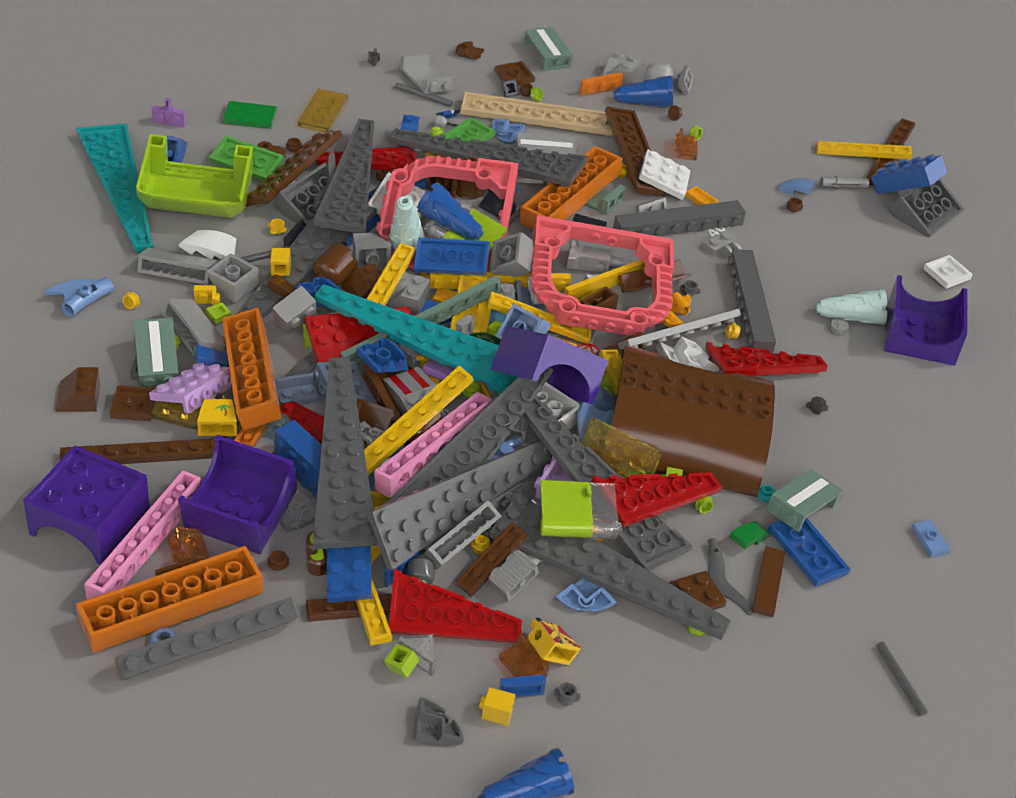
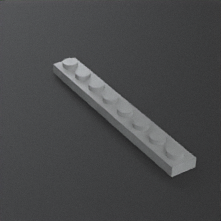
[618,309,741,350]

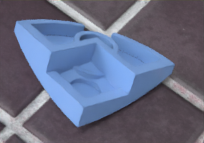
[492,119,526,144]
[778,178,817,195]
[556,579,617,613]

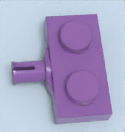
[152,97,186,128]

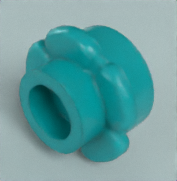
[758,484,776,503]

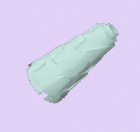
[389,196,425,254]
[816,289,887,325]

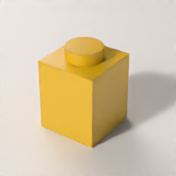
[270,248,291,276]
[479,687,516,726]

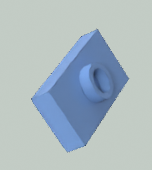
[912,520,950,558]

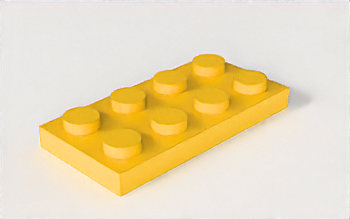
[450,275,491,333]

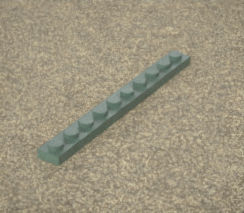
[340,275,501,365]

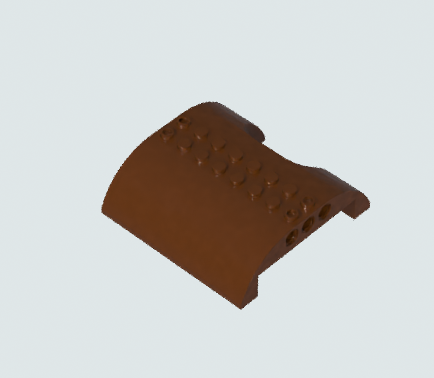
[603,345,775,497]

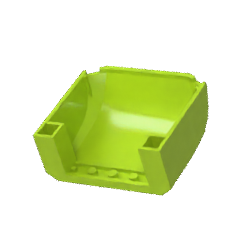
[136,134,253,218]

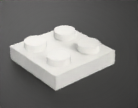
[923,255,973,289]

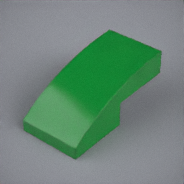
[730,521,771,549]

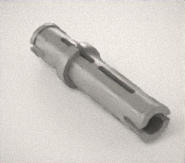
[820,176,869,189]

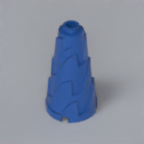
[614,76,674,107]
[417,183,484,240]
[478,747,575,798]

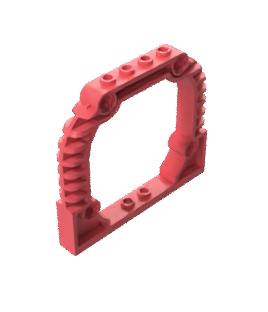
[376,156,518,272]
[531,215,674,336]

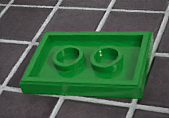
[223,101,277,129]

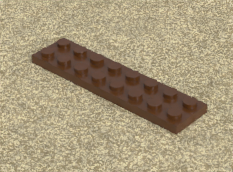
[605,106,667,196]
[246,130,343,207]

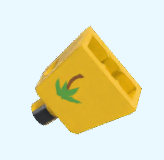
[197,394,237,436]

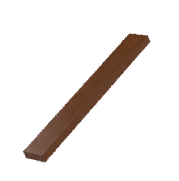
[866,118,916,186]

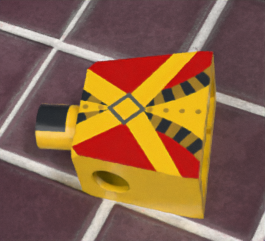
[528,618,581,665]

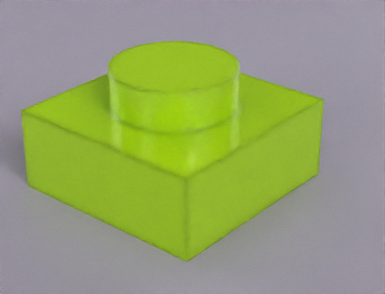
[206,302,232,324]

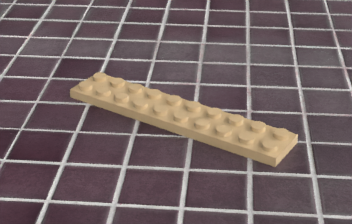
[460,92,614,136]

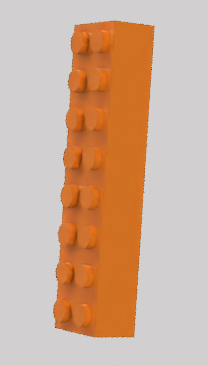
[520,146,622,229]
[222,307,282,430]
[76,546,263,653]

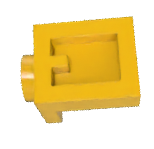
[194,285,220,306]

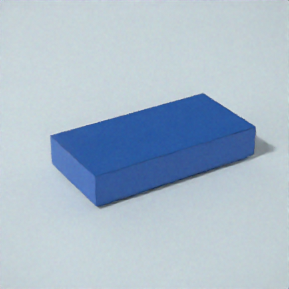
[194,344,229,367]
[499,674,546,697]

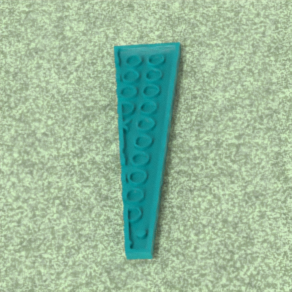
[76,123,153,253]
[315,284,518,394]

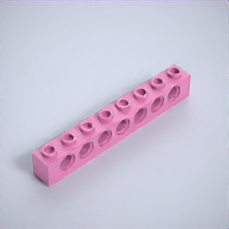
[374,392,493,498]
[84,470,201,600]

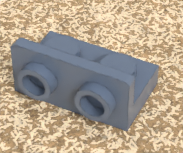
[275,373,319,405]

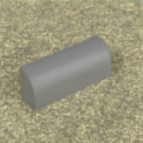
[137,248,217,285]
[162,298,226,358]
[422,500,501,570]

